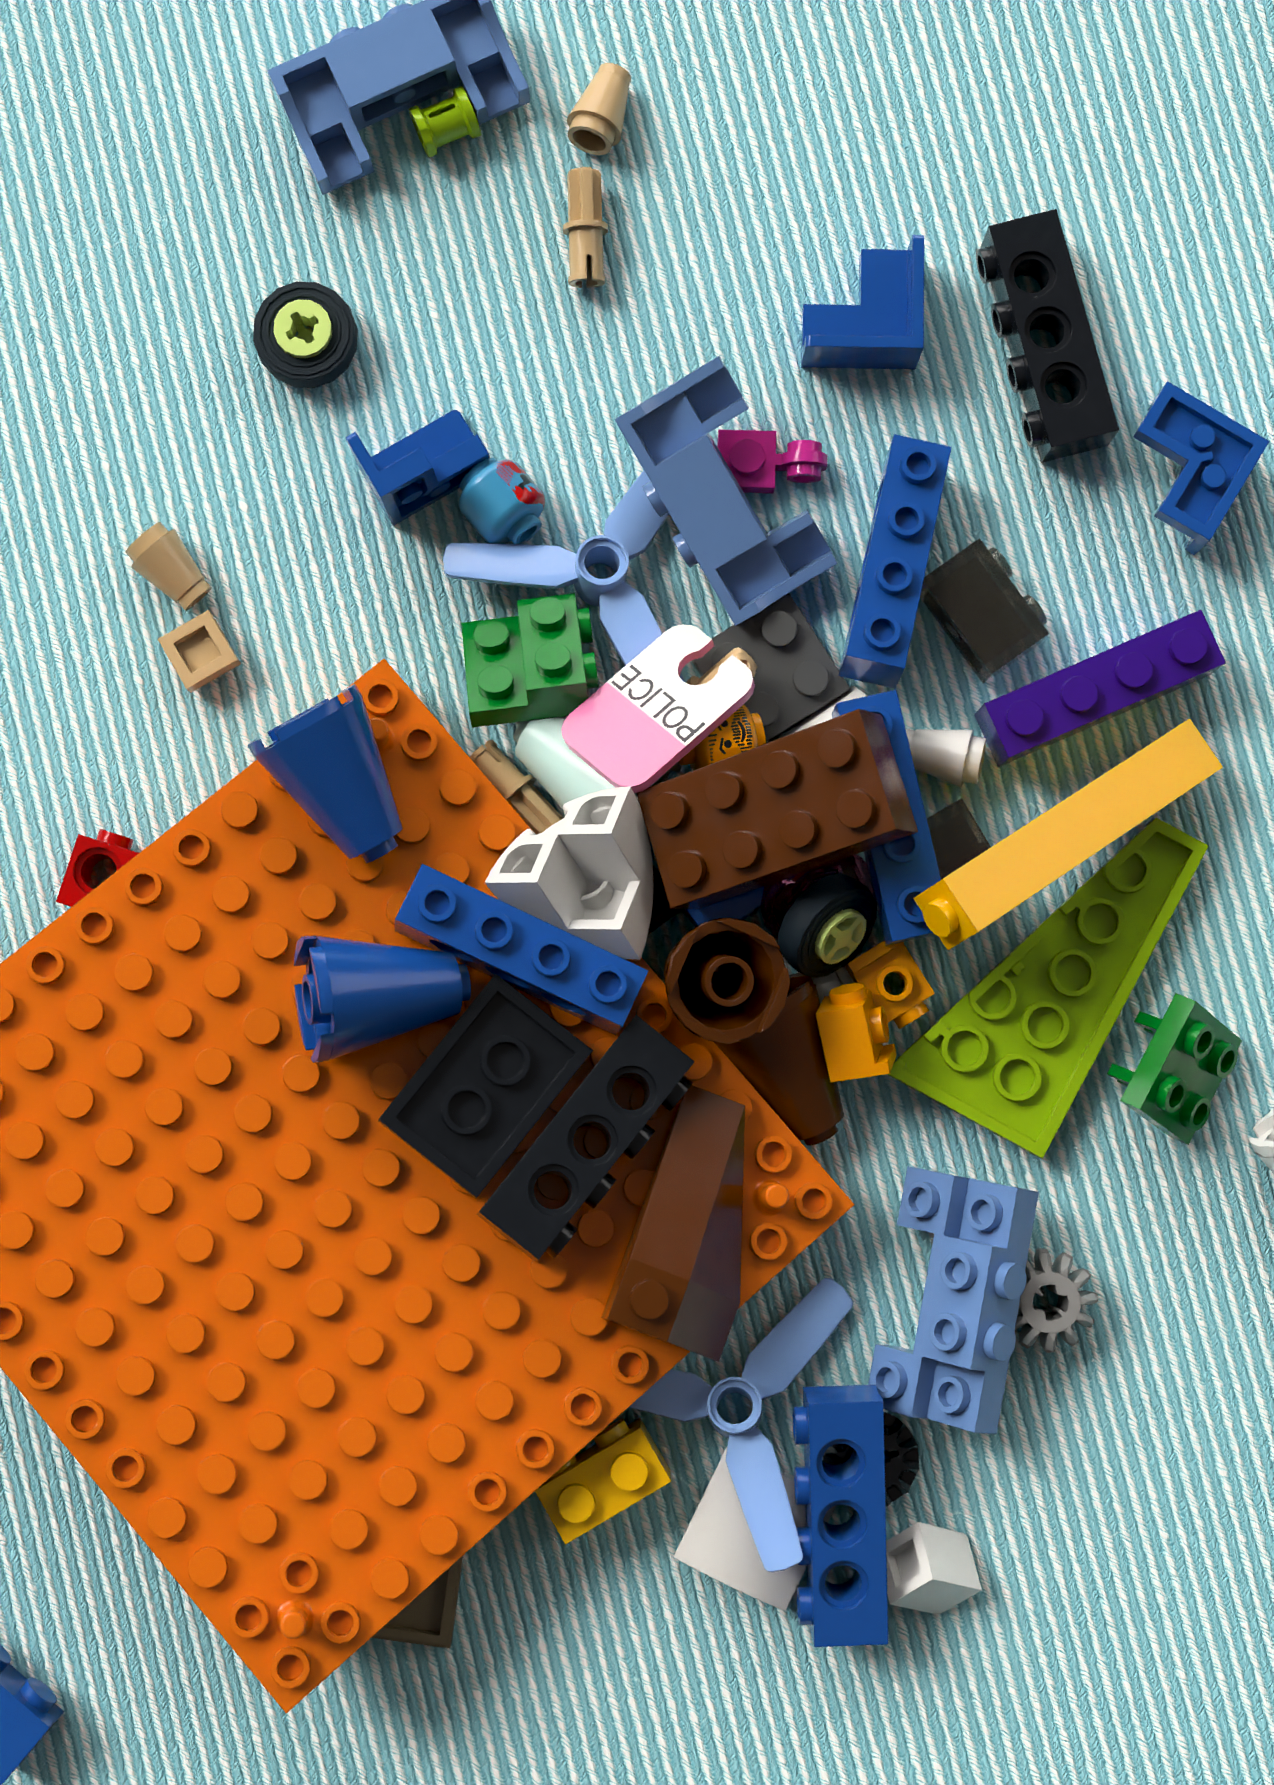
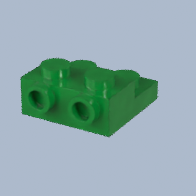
[461,593,599,728]

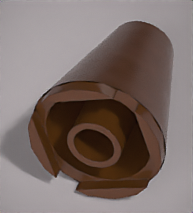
[664,918,790,1044]
[714,973,844,1146]

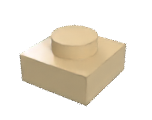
[158,610,241,693]

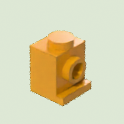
[844,941,935,1029]
[816,983,897,1083]

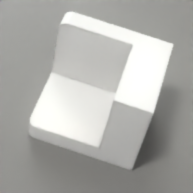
[886,1522,982,1614]

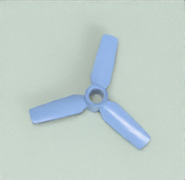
[443,471,685,682]
[628,1278,853,1572]

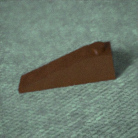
[601,1085,745,1362]

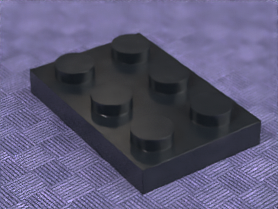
[378,974,593,1199]

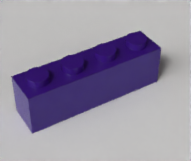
[974,609,1226,767]

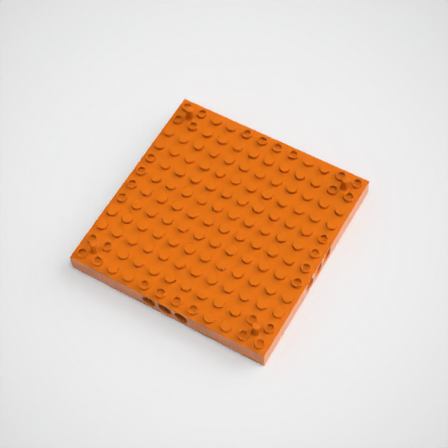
[0,659,855,1713]

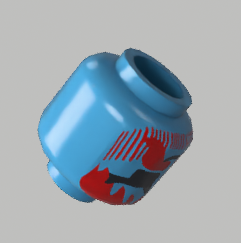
[459,458,545,545]

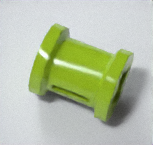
[408,86,482,158]

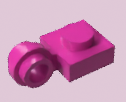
[717,429,828,494]

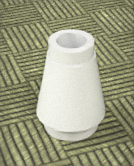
[906,729,987,787]

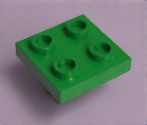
[1107,993,1242,1145]

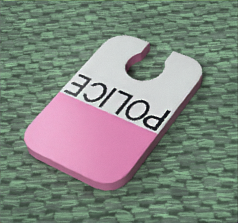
[561,624,755,793]

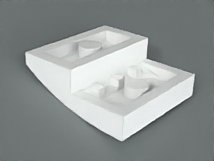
[673,1447,836,1611]

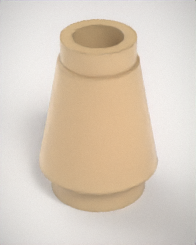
[567,63,631,155]
[125,522,212,611]

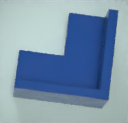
[801,235,924,370]
[1133,381,1270,556]
[345,410,490,526]

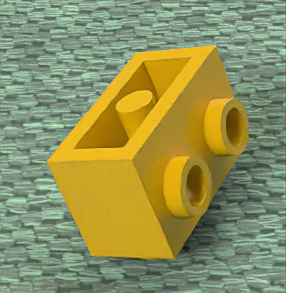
[535,1418,671,1545]

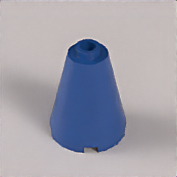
[247,684,403,863]
[294,935,471,1063]

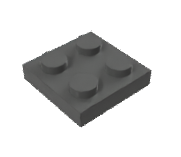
[692,593,851,743]

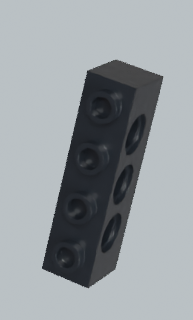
[976,209,1119,463]
[476,1015,694,1261]

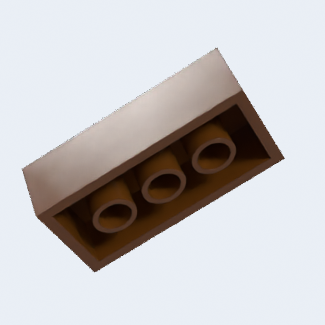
[637,709,918,909]

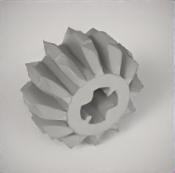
[1015,1248,1098,1353]

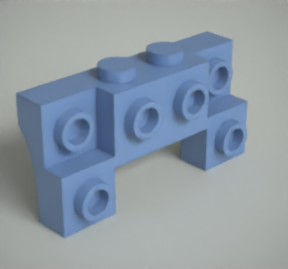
[267,0,530,195]
[615,356,837,626]
[868,1166,1039,1434]

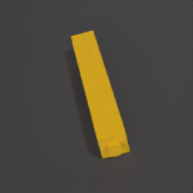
[913,718,1223,950]

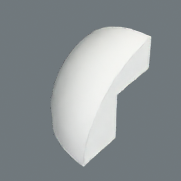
[485,786,654,960]

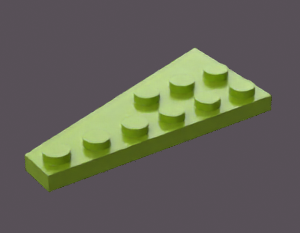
[886,817,1208,1159]

